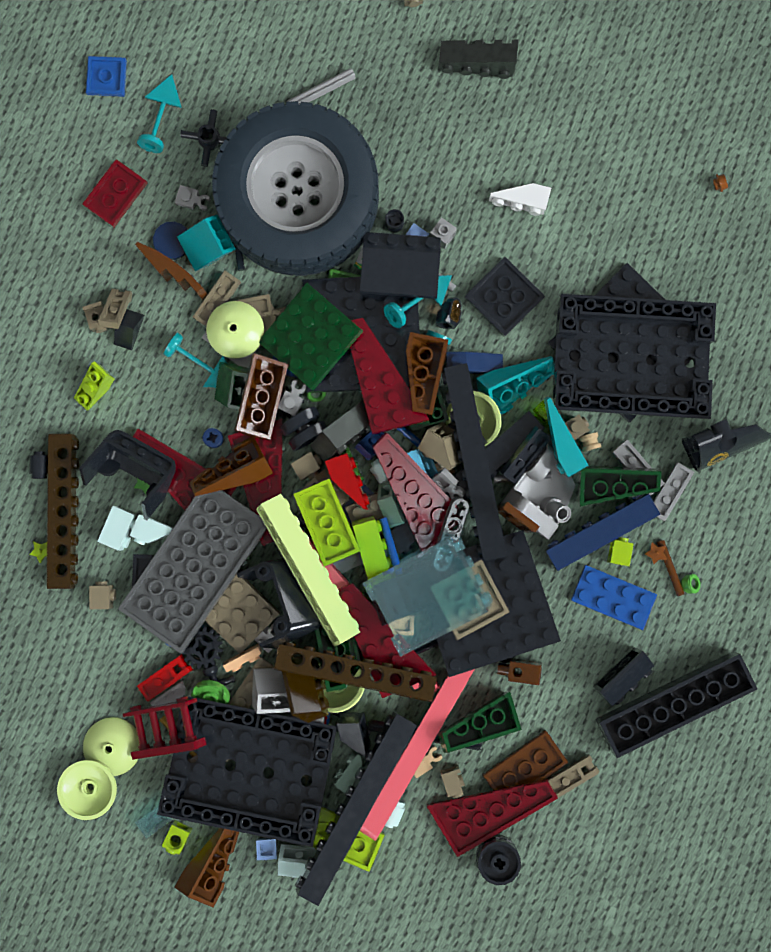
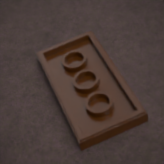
[497,502,540,533]
[483,730,568,790]

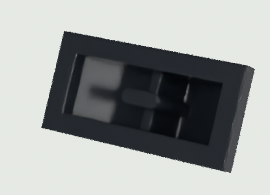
[114,309,145,351]

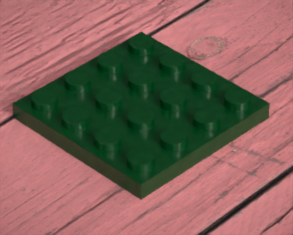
[259,283,363,391]

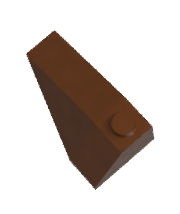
[406,332,448,415]
[189,437,273,496]
[174,828,239,908]

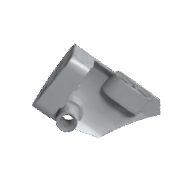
[500,434,576,540]

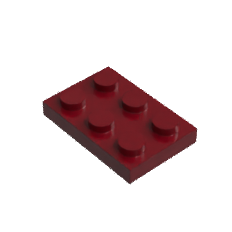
[82,159,148,228]

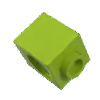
[607,537,634,566]
[162,820,193,855]

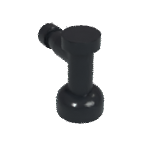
[202,664,236,686]

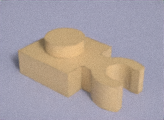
[414,746,442,778]

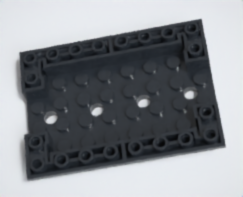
[553,294,716,419]
[157,695,337,847]

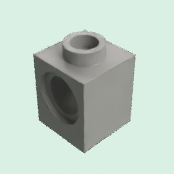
[430,217,457,249]

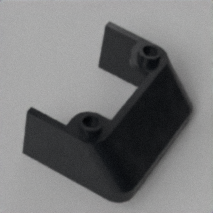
[79,430,176,520]
[237,558,321,649]

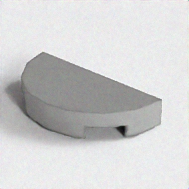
[150,681,186,711]

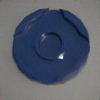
[153,221,187,260]

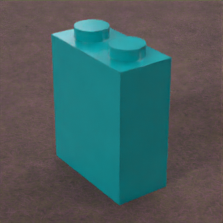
[177,214,236,271]

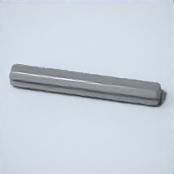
[287,68,355,103]

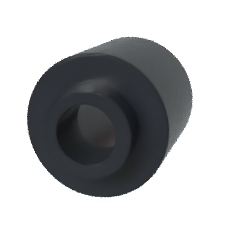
[29,451,48,479]

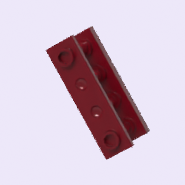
[123,696,206,760]

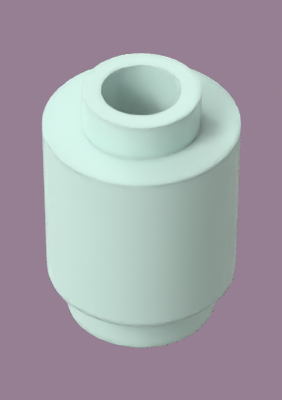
[370,459,388,484]
[385,799,405,828]

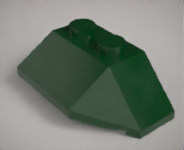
[314,624,360,692]

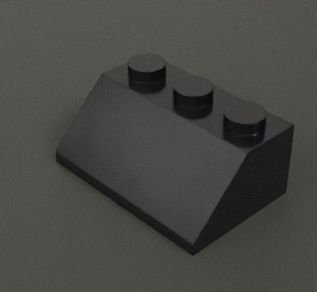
[593,647,654,706]

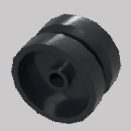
[280,406,327,452]
[476,835,521,885]

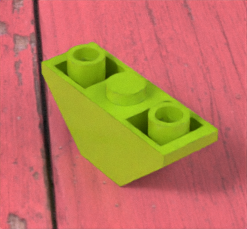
[74,361,115,411]

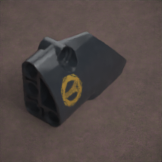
[682,419,771,472]

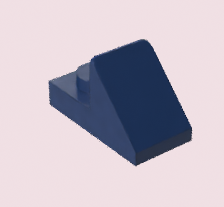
[355,432,385,461]

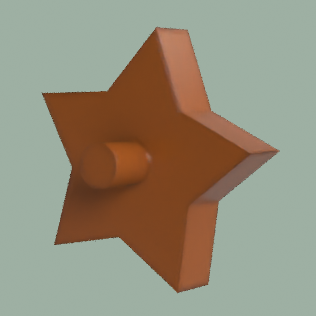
[645,542,667,564]

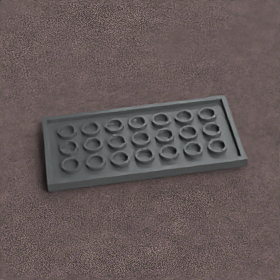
[118,490,267,654]

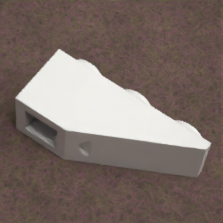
[489,183,551,216]

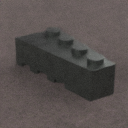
[438,39,519,79]
[310,400,371,463]

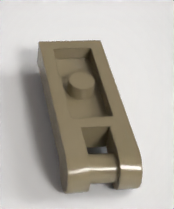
[98,289,132,329]
[548,754,600,798]

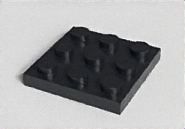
[464,257,545,337]

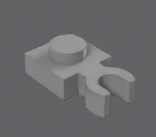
[174,185,211,211]
[278,380,306,416]
[432,468,466,499]
[255,623,276,653]

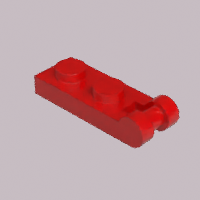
[137,654,193,702]

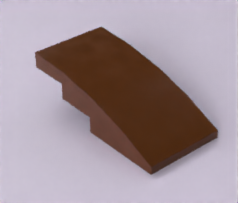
[135,242,208,300]

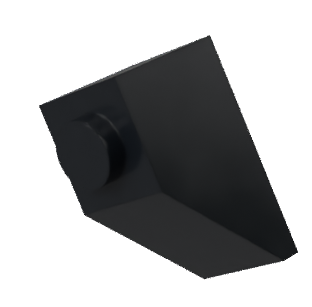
[336,712,371,756]

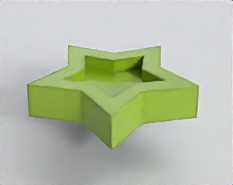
[29,542,47,563]

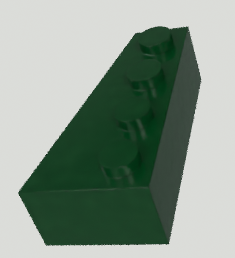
[580,466,661,507]
[438,692,522,753]

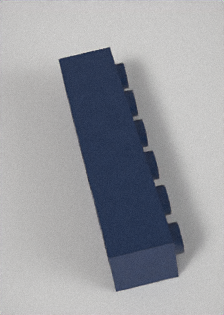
[545,494,661,571]

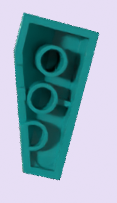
[476,356,554,415]
[544,397,589,477]

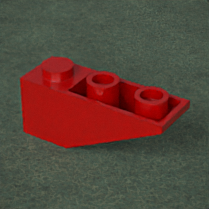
[325,453,370,511]

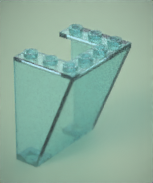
[363,536,493,657]

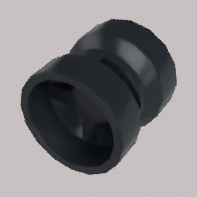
[385,209,404,233]

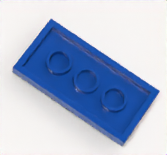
[571,565,657,630]

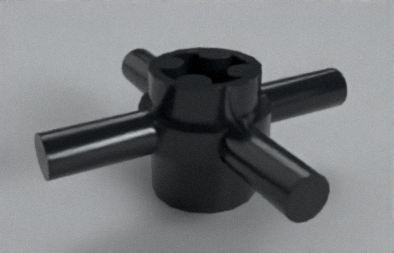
[180,109,227,167]

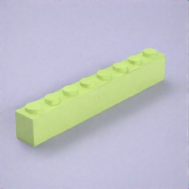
[256,494,360,647]

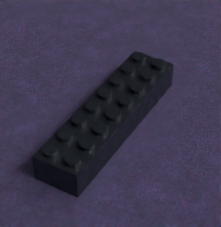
[595,651,758,758]

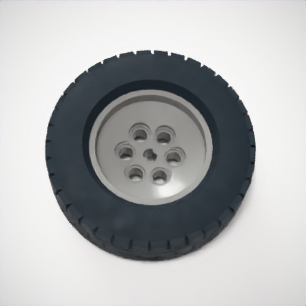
[212,101,379,276]

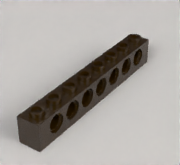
[47,434,79,589]
[274,642,437,702]

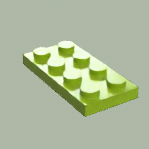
[293,479,361,567]
[313,807,385,872]

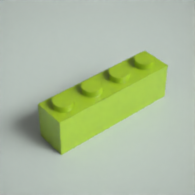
[351,516,396,588]

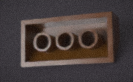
[234,353,288,440]

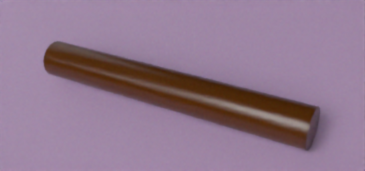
[657,540,684,596]

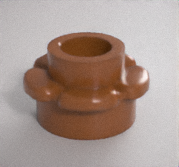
[713,174,728,192]

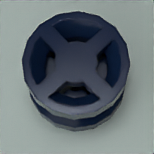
[203,428,224,448]

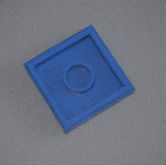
[86,56,127,97]

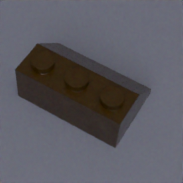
[282,656,329,723]

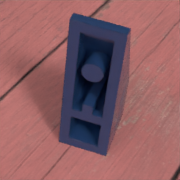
[446,352,503,374]

